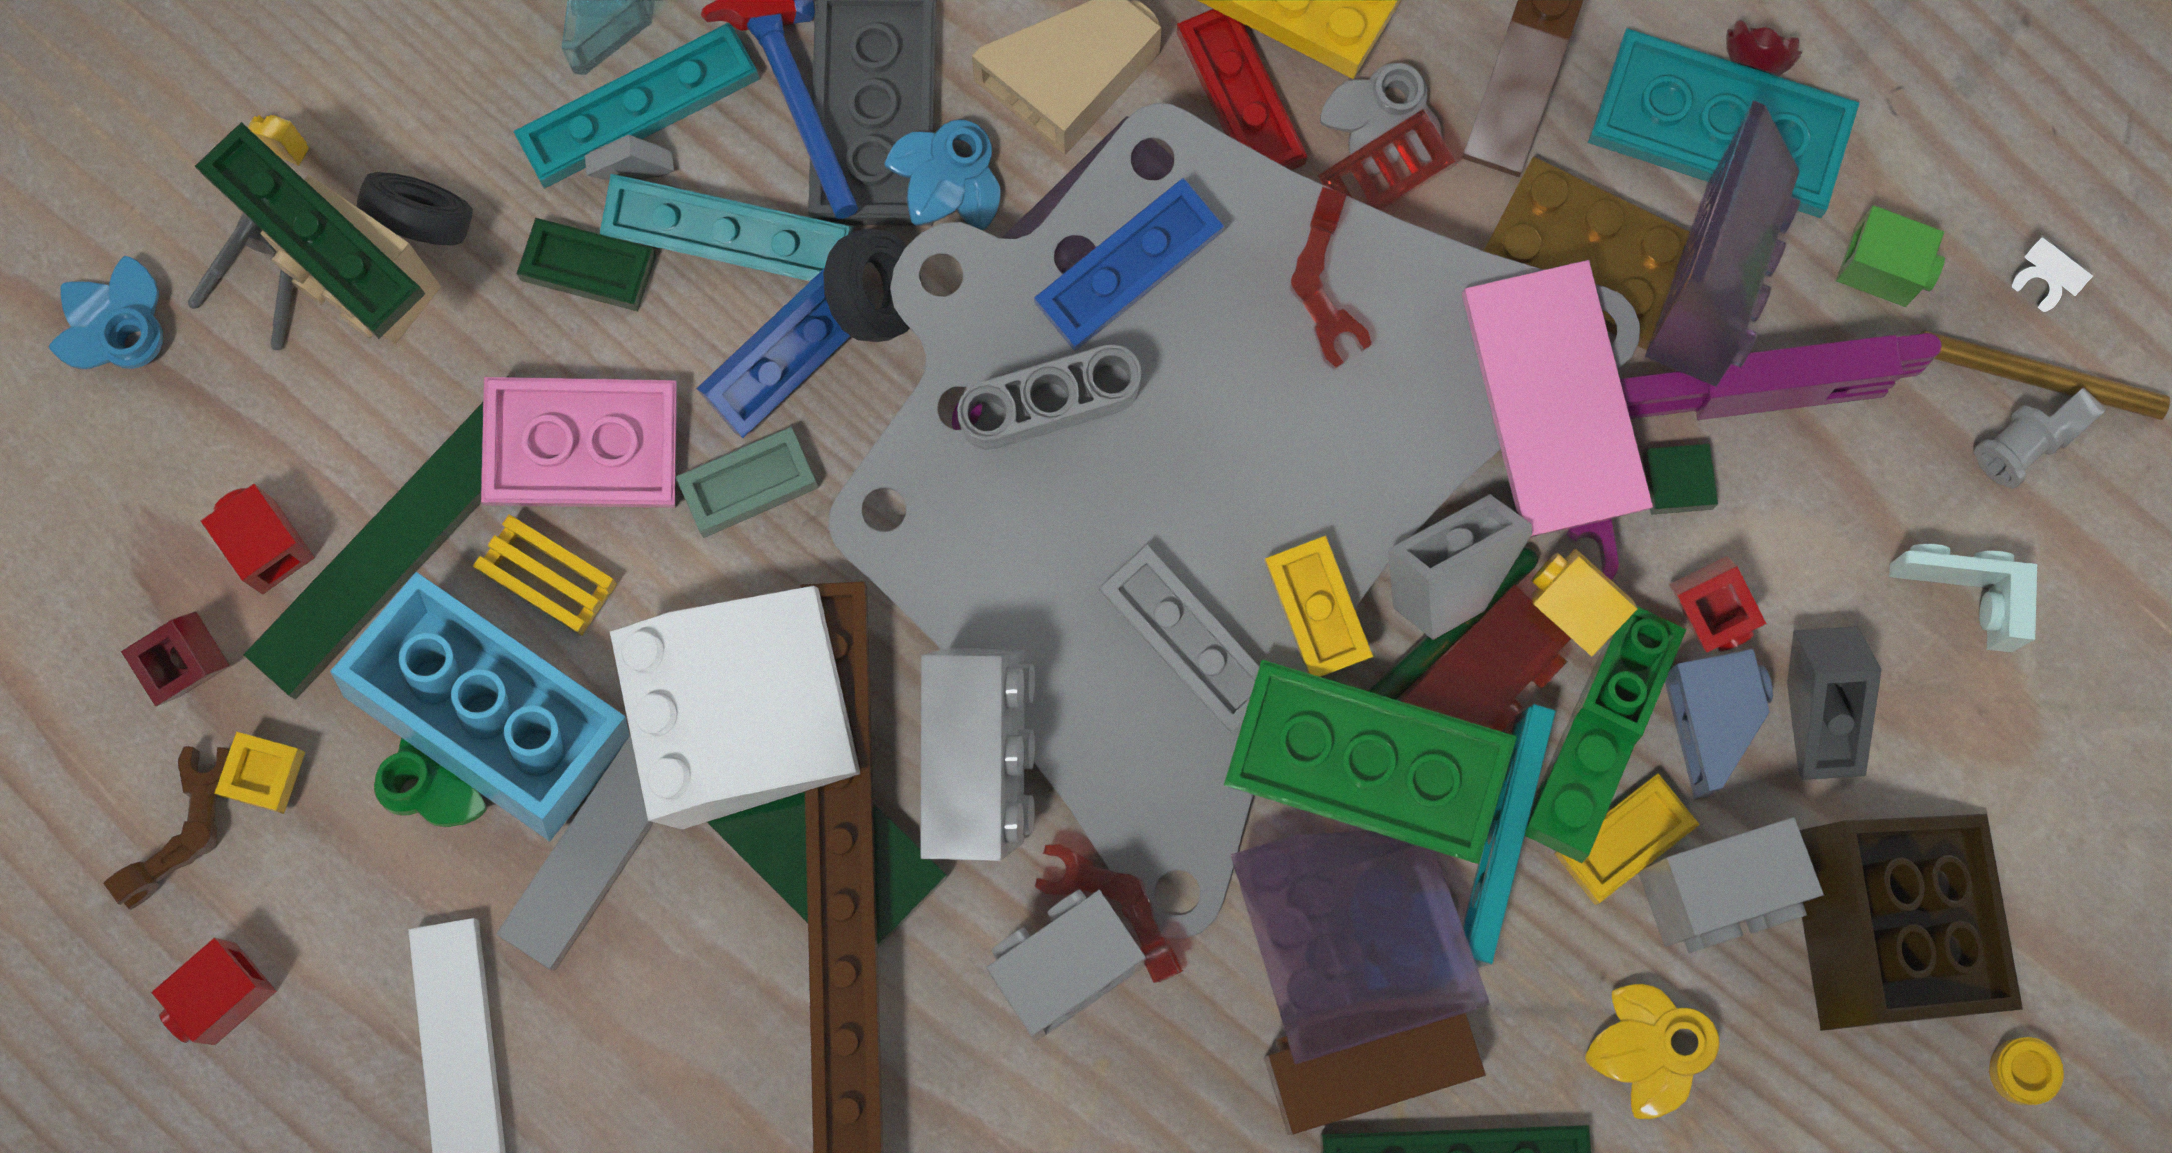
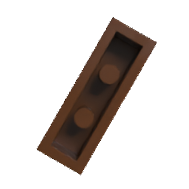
[1264,990,1486,1135]

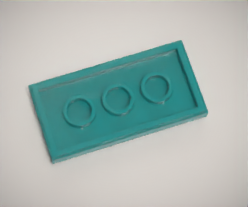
[1587,28,1860,218]

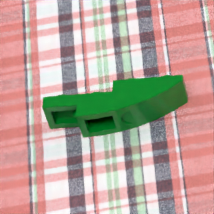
[1524,606,1687,863]

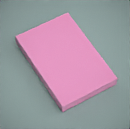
[481,377,677,508]

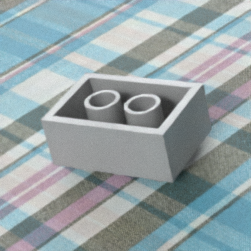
[921,648,1035,861]

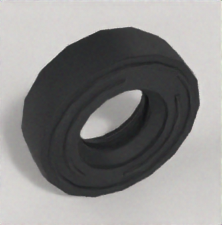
[356,172,473,246]
[823,229,921,342]

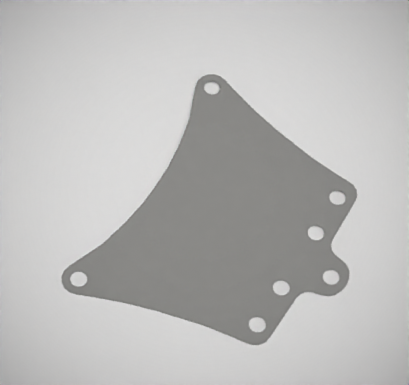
[828,103,1640,939]

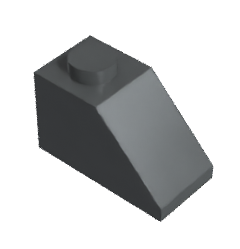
[1787,626,1882,780]

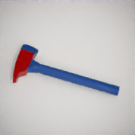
[701,0,858,219]

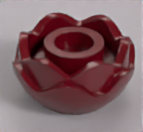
[1726,20,1802,76]

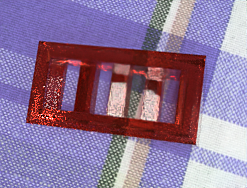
[1317,109,1458,211]

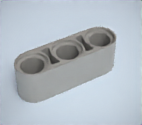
[957,344,1141,450]

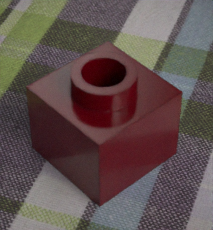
[121,611,230,707]

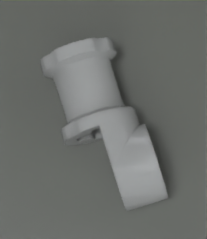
[1974,387,2107,489]

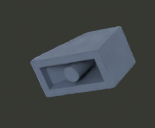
[1665,649,1773,800]

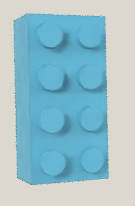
[330,572,630,842]

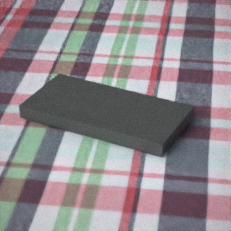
[808,0,937,226]

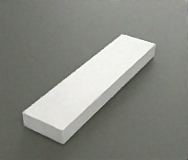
[408,918,506,1153]

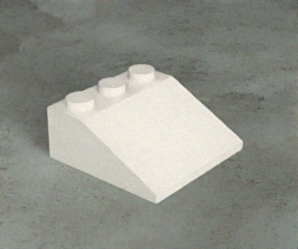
[610,586,861,829]

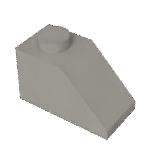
[1388,494,1532,640]

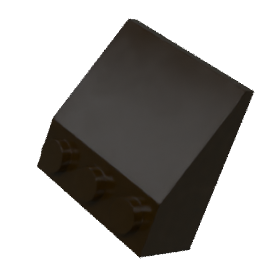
[1800,814,2023,1031]

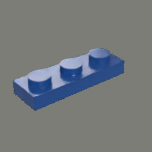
[1034,178,1224,351]
[696,269,875,438]

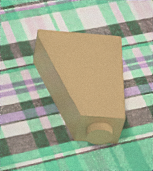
[972,0,1161,155]

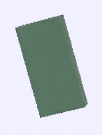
[676,426,819,538]

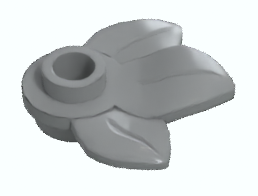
[1320,63,1441,177]

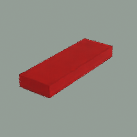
[1176,9,1307,170]

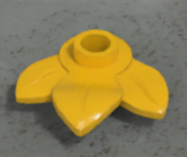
[1585,984,1720,1119]

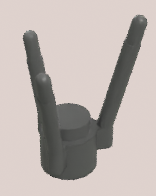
[188,213,293,350]

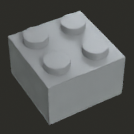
[1638,817,1824,953]
[986,889,1146,1042]

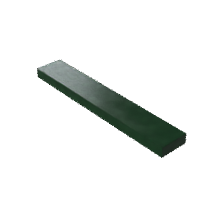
[243,376,510,700]

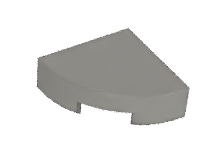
[585,135,674,180]

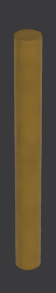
[1920,330,2171,420]

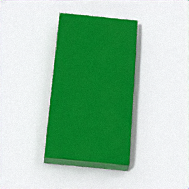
[1224,660,1517,864]

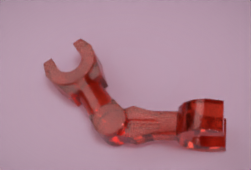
[1290,187,1372,370]
[1035,844,1184,983]

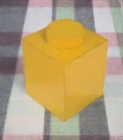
[1531,548,1637,657]

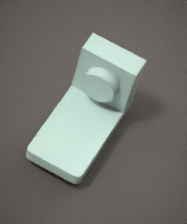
[1889,544,2037,652]

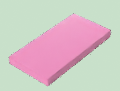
[1461,260,1653,538]

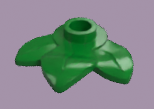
[374,738,487,827]

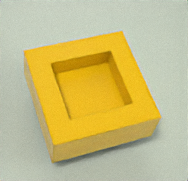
[214,731,305,814]

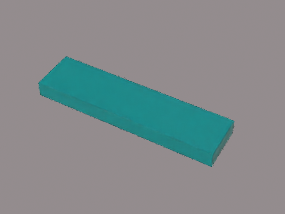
[513,23,760,189]
[599,174,853,281]
[1455,704,1556,968]

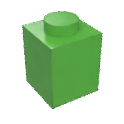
[1836,205,1945,307]

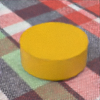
[1989,1037,2064,1105]

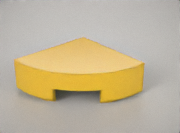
[247,115,309,166]

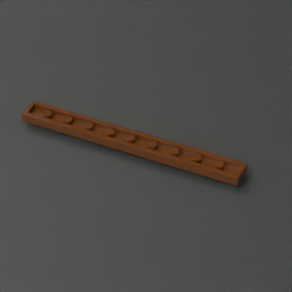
[800,581,884,1153]

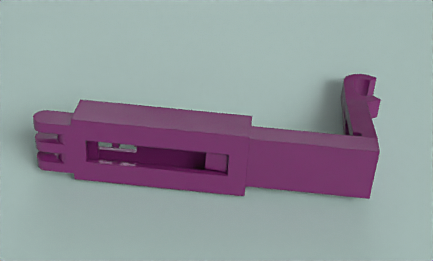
[1566,333,1942,581]

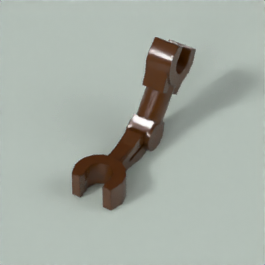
[103,746,230,910]

